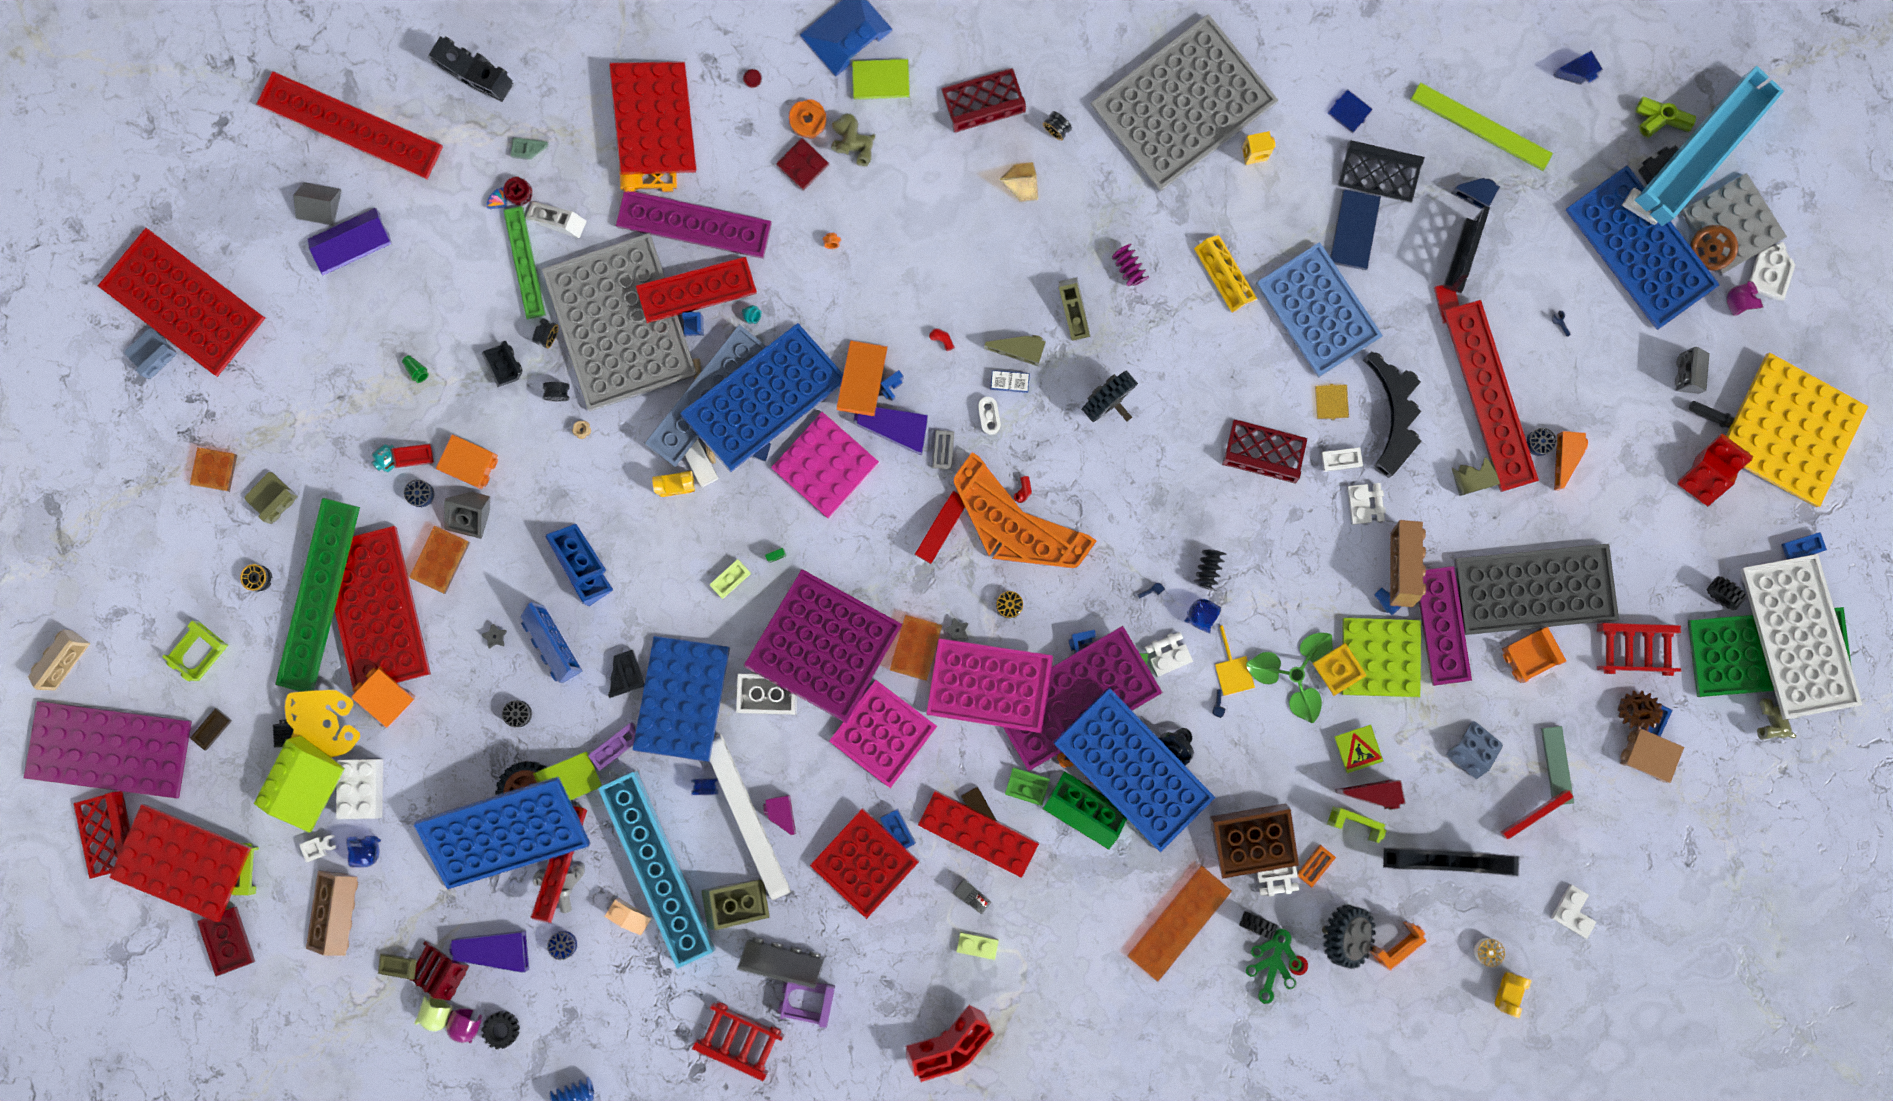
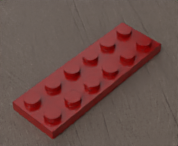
[636,257,757,323]
[918,790,1039,878]

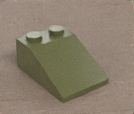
[701,879,770,930]

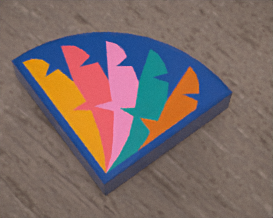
[487,187,507,209]

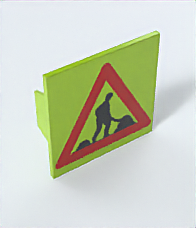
[1334,724,1384,773]

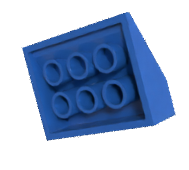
[520,602,583,683]

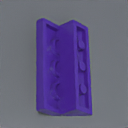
[307,208,392,276]

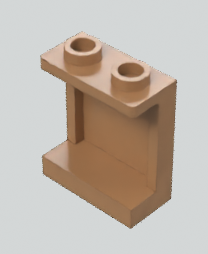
[1620,729,1684,783]

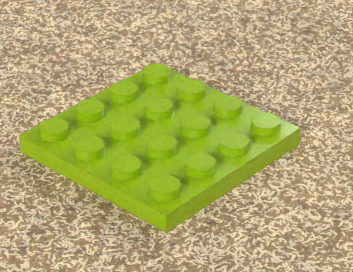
[1342,618,1421,697]

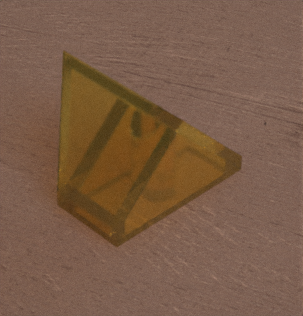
[999,162,1038,202]

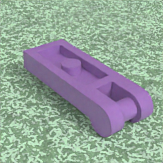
[588,722,636,771]

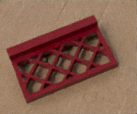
[941,68,1026,133]
[1222,419,1308,484]

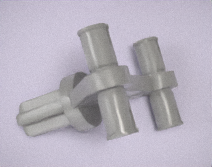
[533,863,585,913]

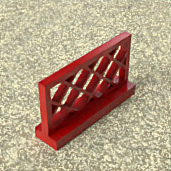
[73,791,130,879]

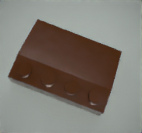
[1210,803,1299,879]

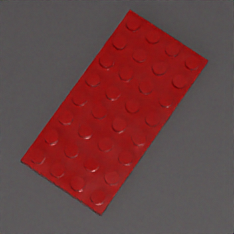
[97,227,266,377]
[335,526,431,688]

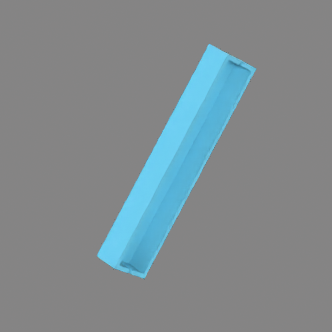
[1635,66,1784,226]

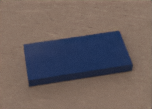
[1330,189,1381,270]

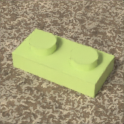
[709,559,751,599]
[957,932,999,960]

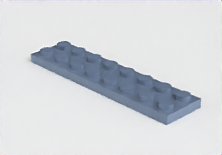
[644,324,767,467]

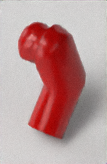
[929,328,955,351]
[1014,476,1032,503]

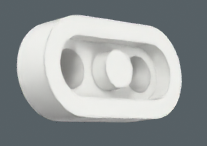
[978,397,1001,435]

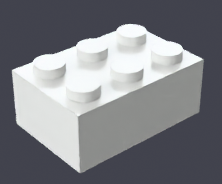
[736,674,797,715]
[336,759,383,819]

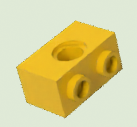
[1242,131,1275,165]

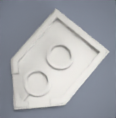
[1749,241,1795,301]

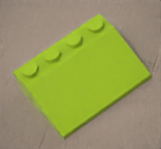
[253,736,345,833]

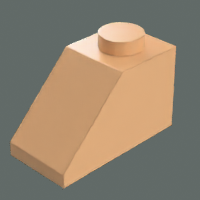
[604,898,652,935]

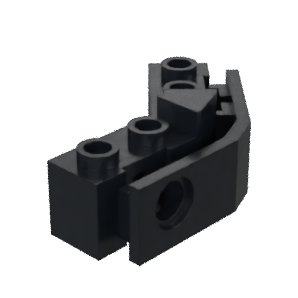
[427,36,514,102]

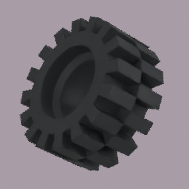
[1706,576,1747,610]
[1239,911,1278,940]
[481,1011,520,1049]

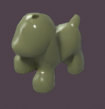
[831,113,876,167]
[1757,698,1799,740]

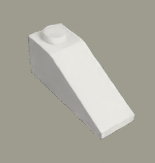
[525,201,586,238]

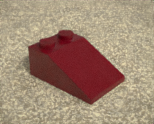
[1335,779,1406,810]

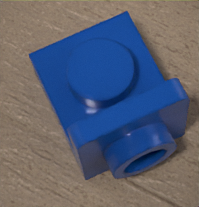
[880,370,904,401]
[1068,630,1096,653]

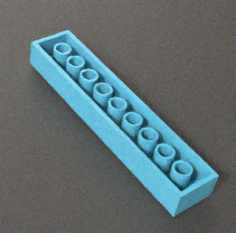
[598,771,716,969]

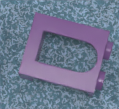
[778,981,835,1028]

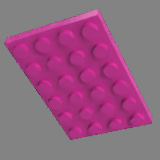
[926,639,1053,733]

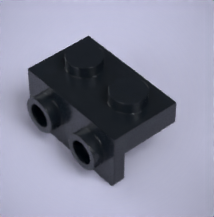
[482,340,522,387]

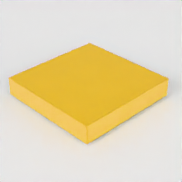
[1312,643,1367,696]

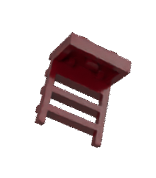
[408,941,469,1001]

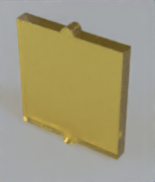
[1315,383,1349,421]

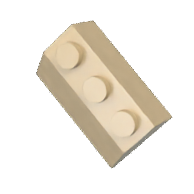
[28,629,91,691]

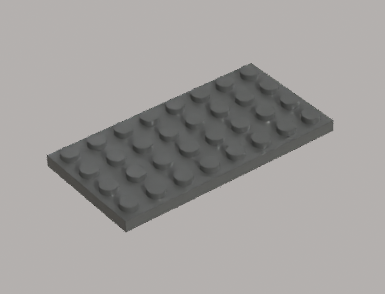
[1455,544,1619,635]

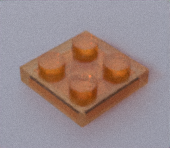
[190,447,237,492]

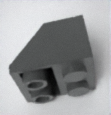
[1675,347,1710,394]

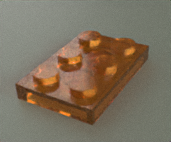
[409,526,470,594]
[890,615,942,681]

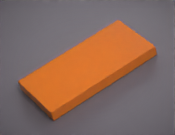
[837,341,888,416]

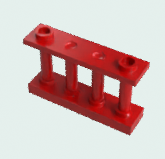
[1597,623,1681,676]
[692,1001,785,1082]

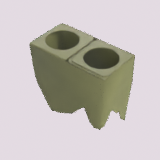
[1451,456,1500,496]

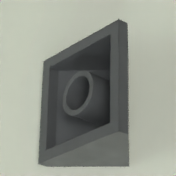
[293,182,342,226]

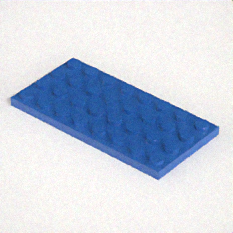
[1565,165,1720,330]
[680,323,843,473]
[1053,687,1216,852]
[414,777,591,890]

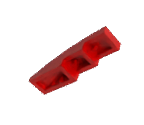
[914,491,965,564]

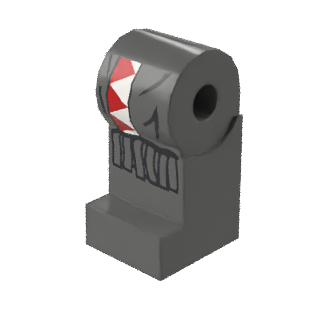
[953,878,991,914]

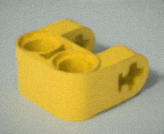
[652,470,695,497]
[1495,972,1532,1018]

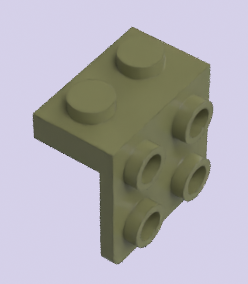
[245,472,298,524]

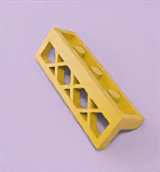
[1194,235,1257,313]

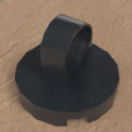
[1159,728,1194,765]

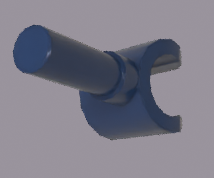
[1552,310,1571,337]
[1137,583,1165,599]
[1212,689,1226,718]

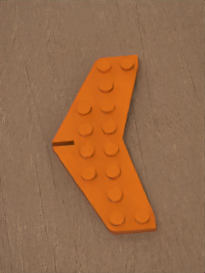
[954,452,1097,569]

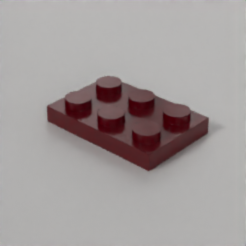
[197,907,255,977]

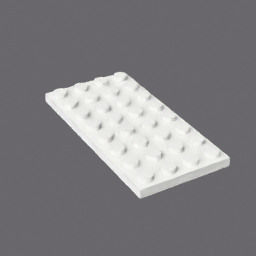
[1740,554,1862,720]

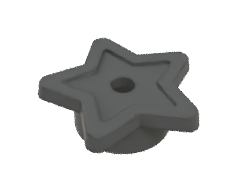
[944,618,968,641]
[482,624,507,649]

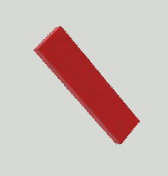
[1500,789,1573,840]

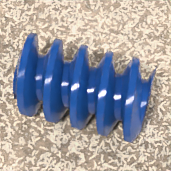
[550,1077,595,1101]

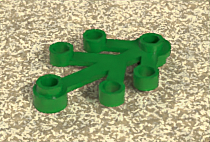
[1246,929,1302,1004]

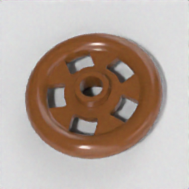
[1690,225,1738,271]

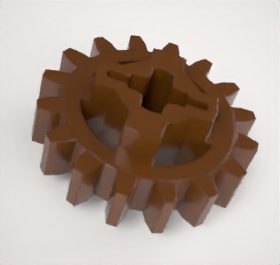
[1618,690,1663,731]

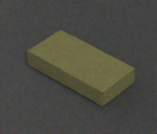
[378,954,417,980]

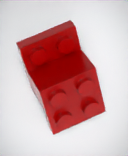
[1677,433,1753,507]

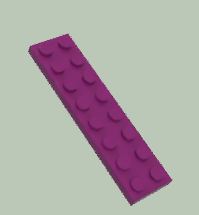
[616,191,772,259]

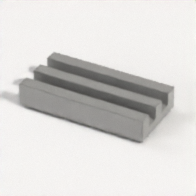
[932,430,954,470]

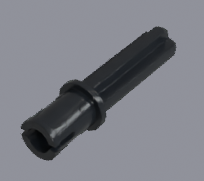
[1688,401,1734,428]

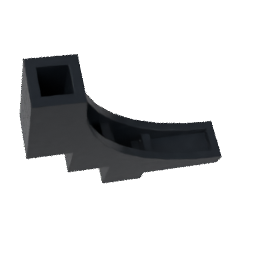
[1363,351,1422,478]
[1383,848,1519,876]

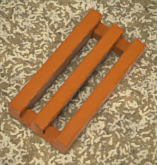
[1297,845,1336,888]

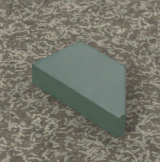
[510,137,549,160]

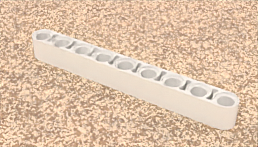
[710,734,791,900]

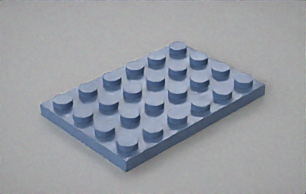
[1256,242,1383,378]

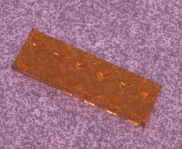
[1127,865,1232,982]

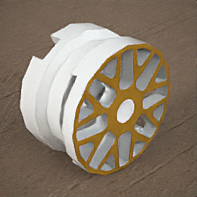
[1473,937,1505,967]

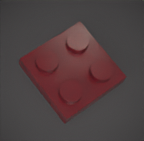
[776,138,829,191]

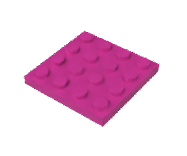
[771,412,879,519]
[829,680,937,788]

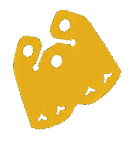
[285,690,360,758]

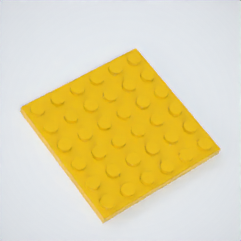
[1726,353,1869,507]

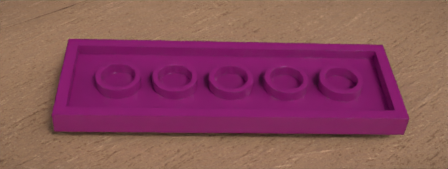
[1419,566,1472,686]

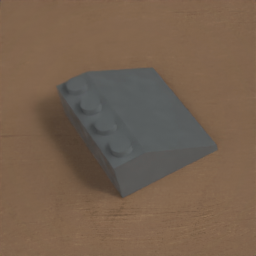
[737,937,824,989]

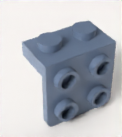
[125,328,178,379]
[1446,721,1503,779]

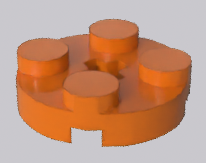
[789,99,827,139]

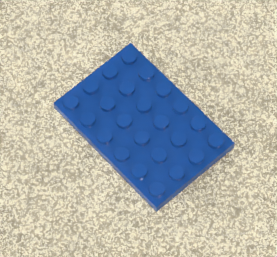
[632,636,730,762]

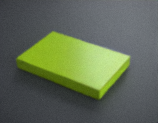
[852,59,910,100]
[533,751,602,801]

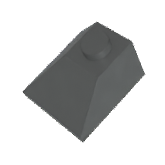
[444,492,490,539]

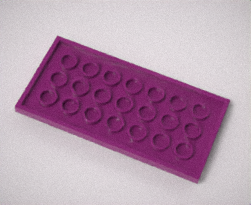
[1003,626,1163,771]
[24,701,192,798]

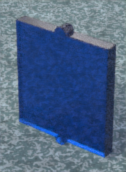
[1328,89,1373,133]

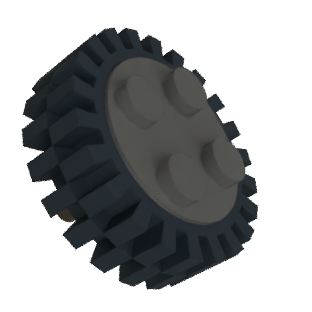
[1081,370,1138,422]
[1322,904,1376,969]

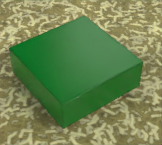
[765,548,787,563]

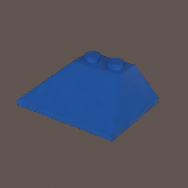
[800,0,893,77]

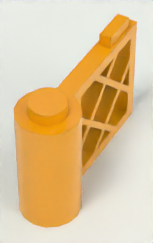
[619,167,677,192]

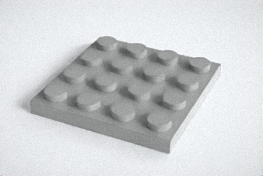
[1680,173,1787,275]

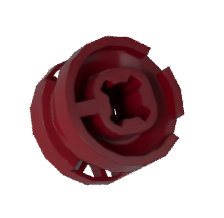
[503,177,533,206]

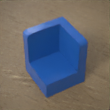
[682,312,704,336]

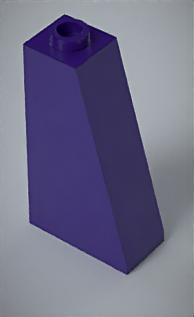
[854,407,928,455]
[449,931,529,973]

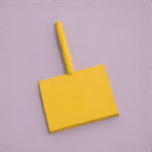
[1215,625,1255,696]

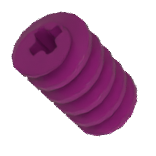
[1112,244,1149,286]

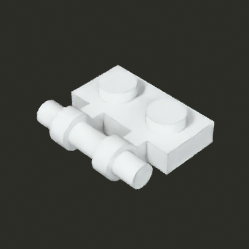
[1347,483,1386,525]
[1145,632,1193,677]
[1257,866,1299,897]

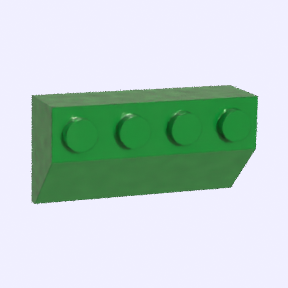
[1043,771,1127,850]

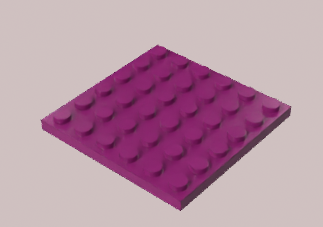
[744,569,902,723]

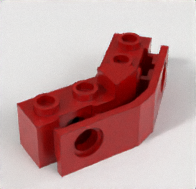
[905,1005,994,1082]

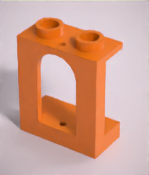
[1370,921,1427,971]

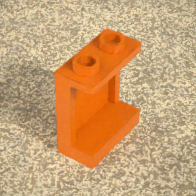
[436,435,498,490]
[1502,627,1566,683]
[351,666,416,728]

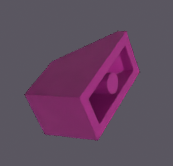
[763,795,796,835]

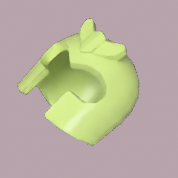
[414,995,453,1031]

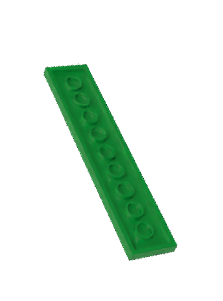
[275,498,360,692]

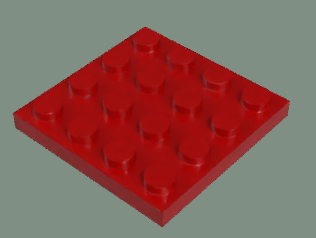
[810,808,920,919]

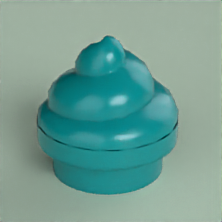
[742,305,762,324]

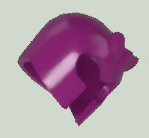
[1726,281,1764,316]
[446,1008,483,1043]

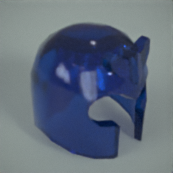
[1184,598,1222,634]
[346,836,381,868]

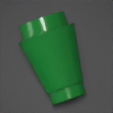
[402,355,429,383]

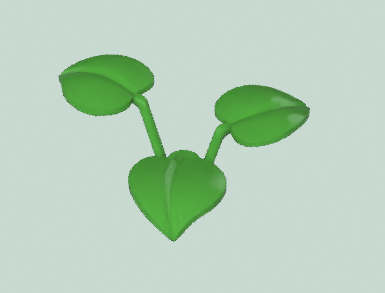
[1246,633,1333,723]

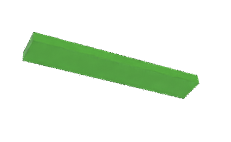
[503,206,546,319]

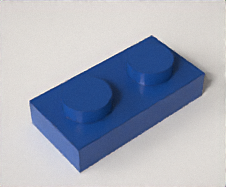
[1781,532,1827,560]
[880,808,916,849]

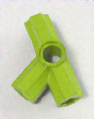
[1635,96,1696,138]

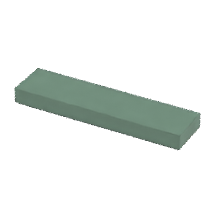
[1541,726,1574,805]

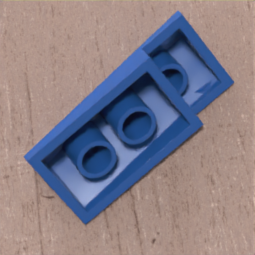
[545,524,613,606]

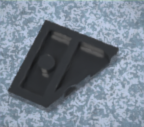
[608,650,645,698]

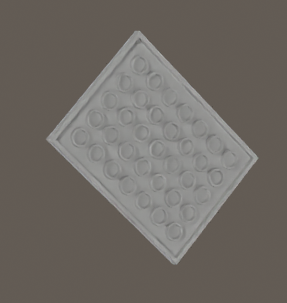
[1090,14,1278,192]
[542,233,697,412]

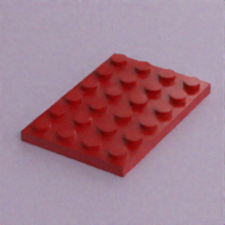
[609,62,697,175]
[109,804,251,922]

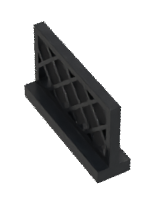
[1338,140,1425,203]
[1443,206,1490,294]

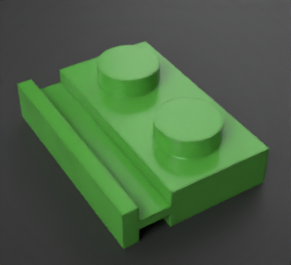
[1005,768,1050,806]

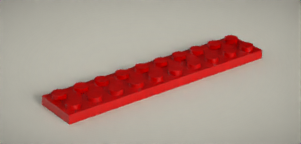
[256,71,443,180]
[1443,300,1539,492]

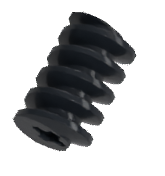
[1194,549,1227,591]

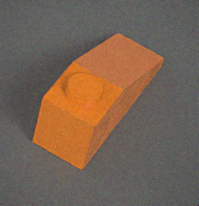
[1554,431,1588,491]

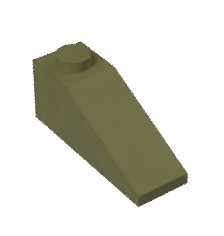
[1059,277,1090,341]
[984,335,1046,366]

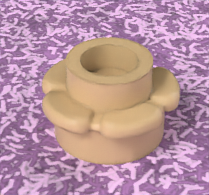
[572,421,591,439]

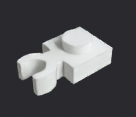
[300,835,339,863]

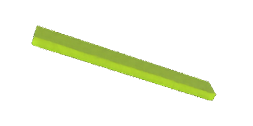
[1410,82,1553,171]

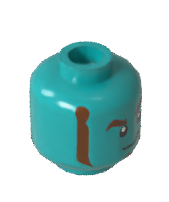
[371,444,395,472]

